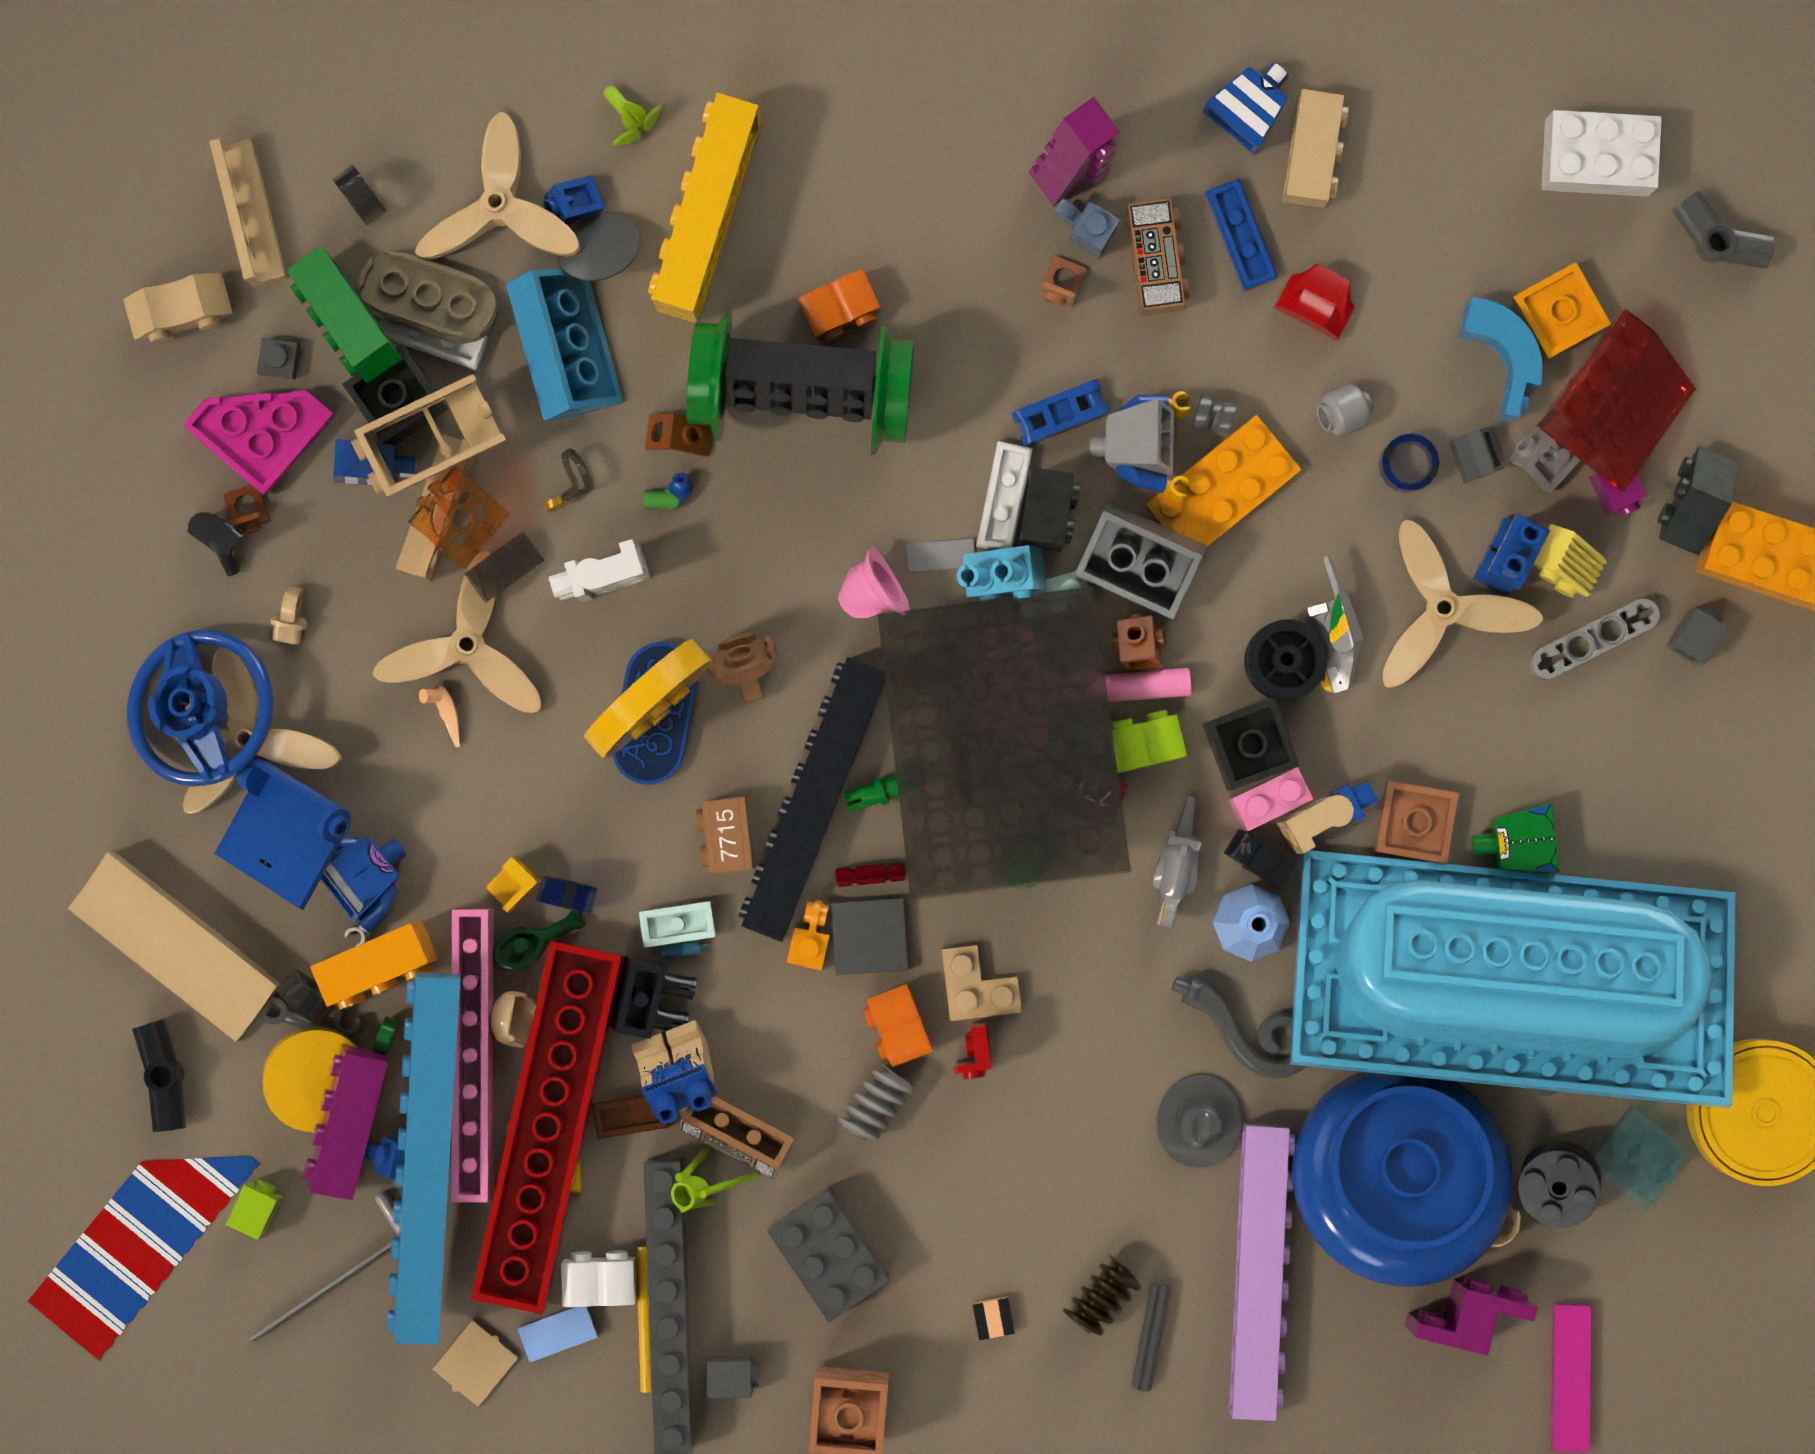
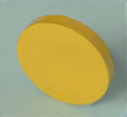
[262,1027,359,1132]

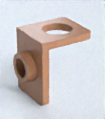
[1039,256,1087,307]

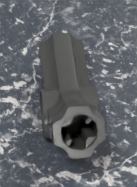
[1671,191,1775,269]

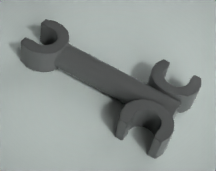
[263,997,363,1039]

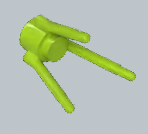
[671,1146,759,1213]

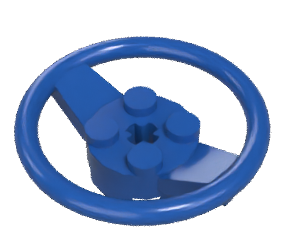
[127,630,273,787]

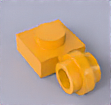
[787,899,830,971]

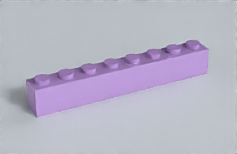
[1229,1123,1295,1421]

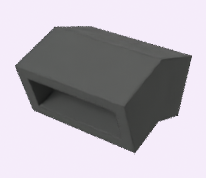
[1449,427,1504,483]

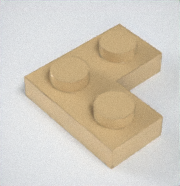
[941,945,1022,1021]

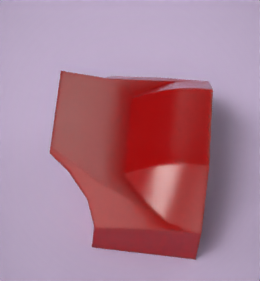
[1274,264,1355,341]

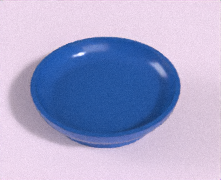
[1292,1072,1512,1287]

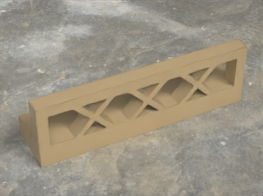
[209,139,287,287]
[395,434,476,581]

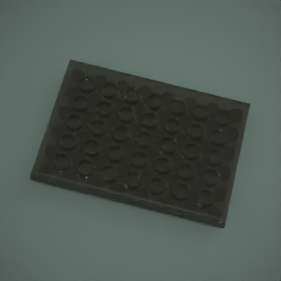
[877,586,1131,900]

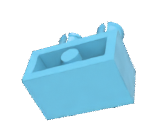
[957,545,1047,604]

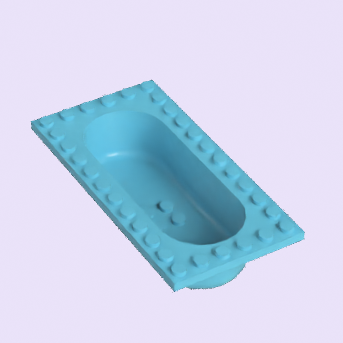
[1290,850,1736,1108]

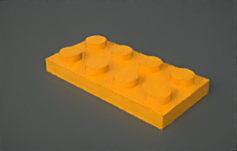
[1145,415,1302,548]

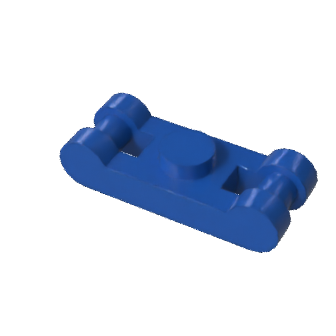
[1011,379,1111,447]

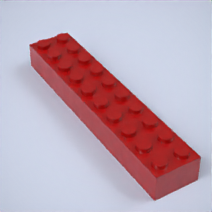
[471,940,625,1315]

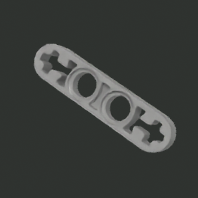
[1528,598,1660,680]

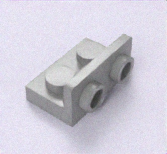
[1509,407,1598,494]

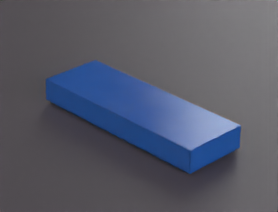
[1205,178,1278,292]

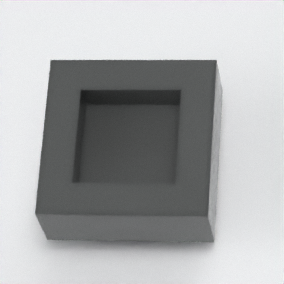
[257,338,300,380]

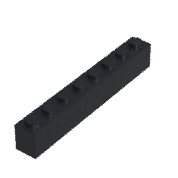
[738,657,888,942]

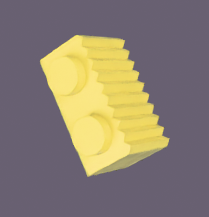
[1533,524,1607,598]

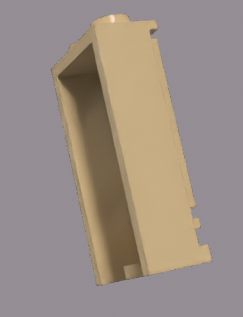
[350,374,506,498]

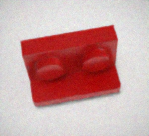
[954,1021,993,1079]

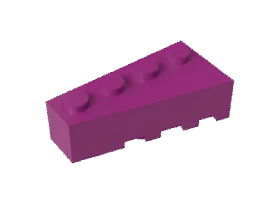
[1029,97,1120,206]

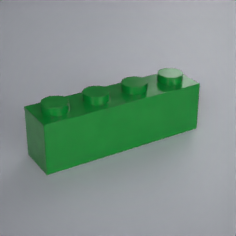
[286,245,402,384]

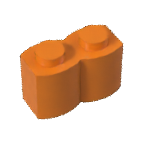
[798,269,882,343]
[863,983,933,1067]

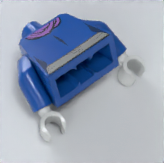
[320,835,406,947]

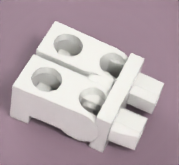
[549,539,651,602]

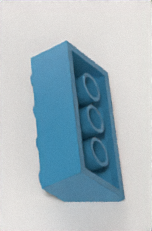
[506,268,624,421]

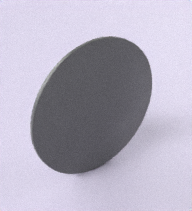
[556,212,640,281]

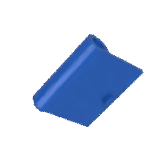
[214,756,351,910]

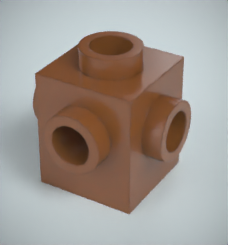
[1113,613,1167,672]

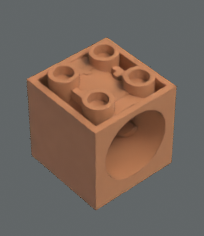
[808,1366,889,1454]

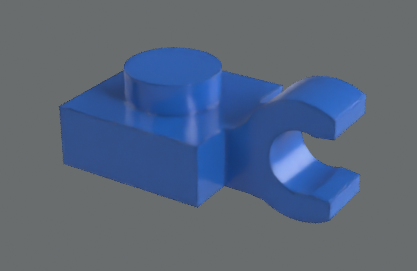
[364,1136,404,1180]

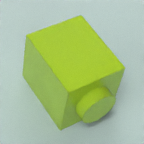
[225,1180,284,1240]

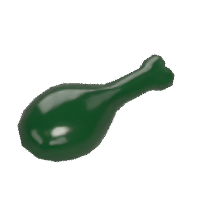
[493,908,587,971]

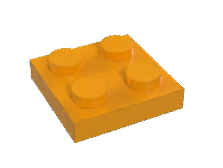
[1511,262,1611,361]

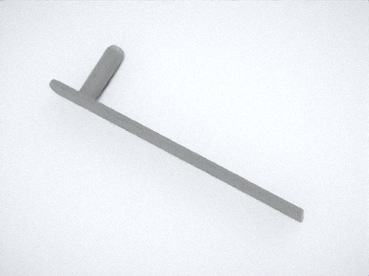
[248,1191,400,1342]

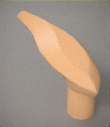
[419,682,460,748]

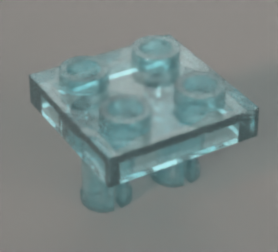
[1593,1107,1691,1210]

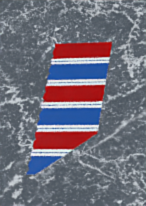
[27,1156,260,1361]

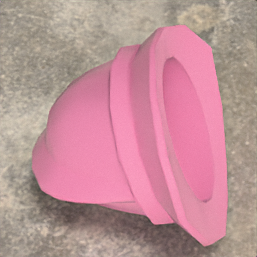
[838,546,910,618]

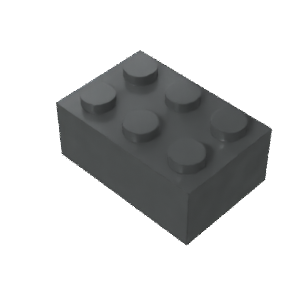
[1074,501,1206,619]
[767,1186,889,1323]

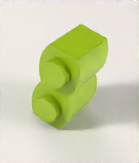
[1105,709,1187,774]

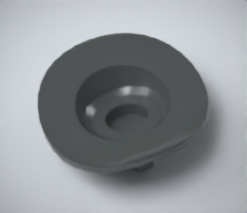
[1157,1074,1242,1168]

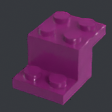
[1405,1276,1538,1356]

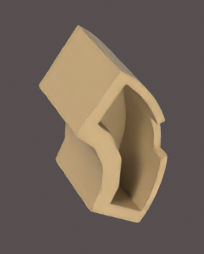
[123,273,233,344]

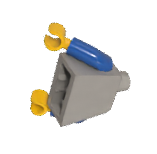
[1090,391,1191,501]

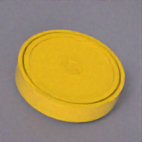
[583,639,712,760]
[1686,1038,1815,1186]

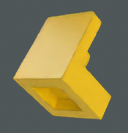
[486,857,541,913]

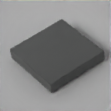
[831,898,908,975]

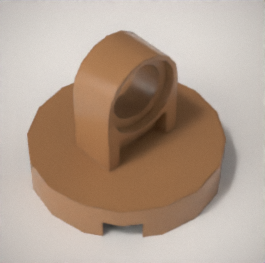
[707,633,778,703]

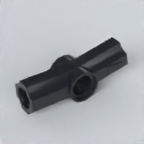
[132,1019,186,1132]

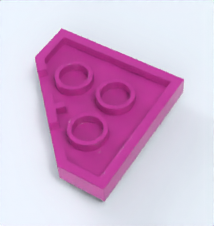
[182,390,336,496]

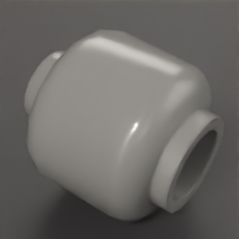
[1316,384,1373,436]

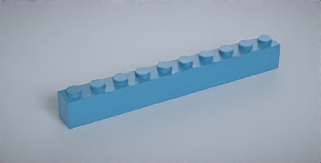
[387,972,461,1345]

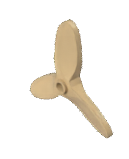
[415,112,581,260]
[1382,520,1543,688]
[372,551,541,714]
[183,647,342,814]

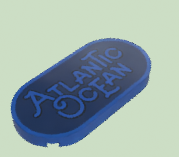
[613,642,698,785]

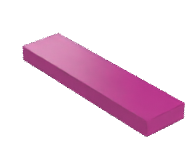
[1551,1304,1591,1452]

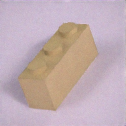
[1282,89,1349,208]

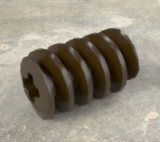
[1063,1254,1141,1336]

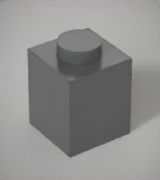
[1666,607,1728,665]
[707,1355,759,1399]

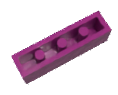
[303,1044,388,1201]

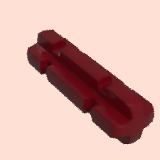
[835,862,906,887]

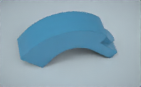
[1458,296,1543,422]

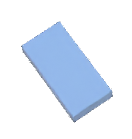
[517,1307,599,1362]

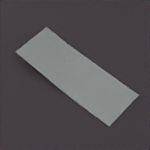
[906,538,975,572]

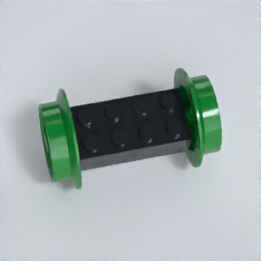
[686,310,914,455]

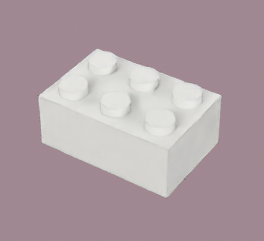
[1541,110,1661,197]

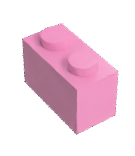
[1228,767,1314,831]

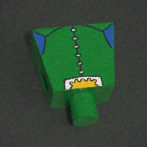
[1471,804,1560,873]

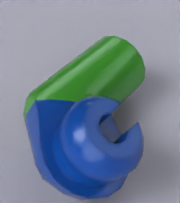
[643,473,693,509]

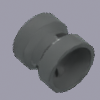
[1192,393,1237,438]

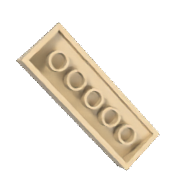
[67,852,284,1042]

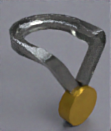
[544,448,593,512]

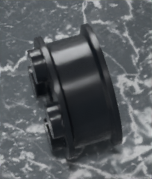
[1244,620,1327,701]
[1518,1140,1601,1228]

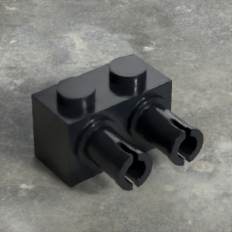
[609,955,697,1039]

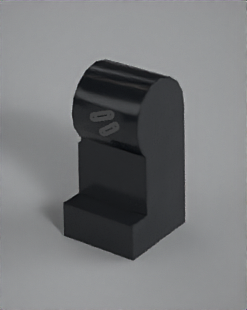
[1224,829,1298,889]

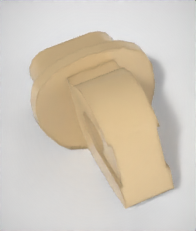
[270,586,308,644]

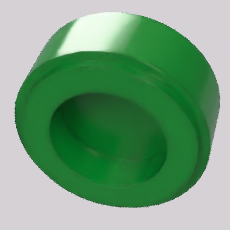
[373,1016,399,1054]

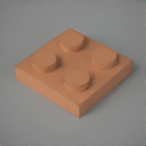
[1374,781,1459,864]

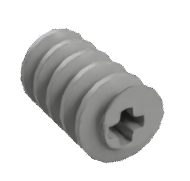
[837,1061,914,1141]

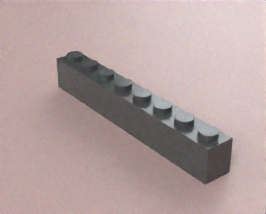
[643,1158,694,1454]

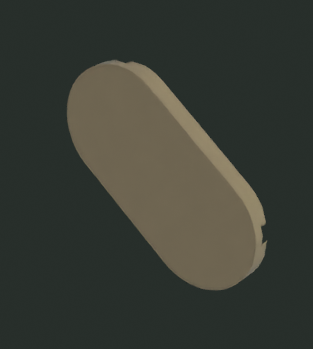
[357,250,498,344]

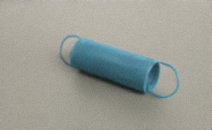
[651,940,711,959]

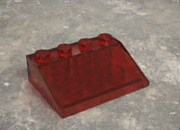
[1536,308,1696,492]

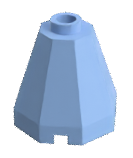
[1212,884,1291,962]

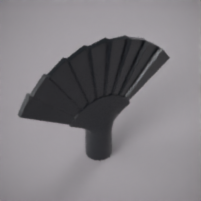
[187,512,242,576]

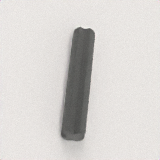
[1132,1283,1170,1391]

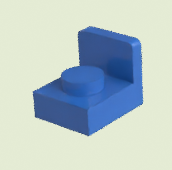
[544,175,605,224]

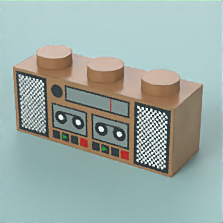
[1126,198,1190,316]
[679,1096,795,1180]

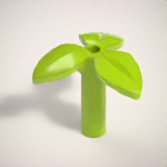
[603,85,662,147]

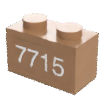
[696,797,754,874]

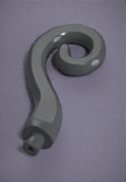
[1171,976,1305,1078]

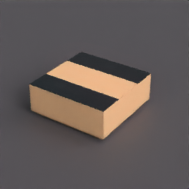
[972,1296,1015,1340]

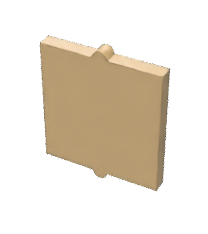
[432,1319,519,1407]

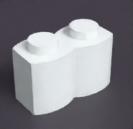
[561,1250,638,1307]

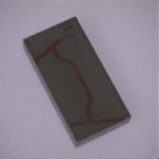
[464,532,544,603]

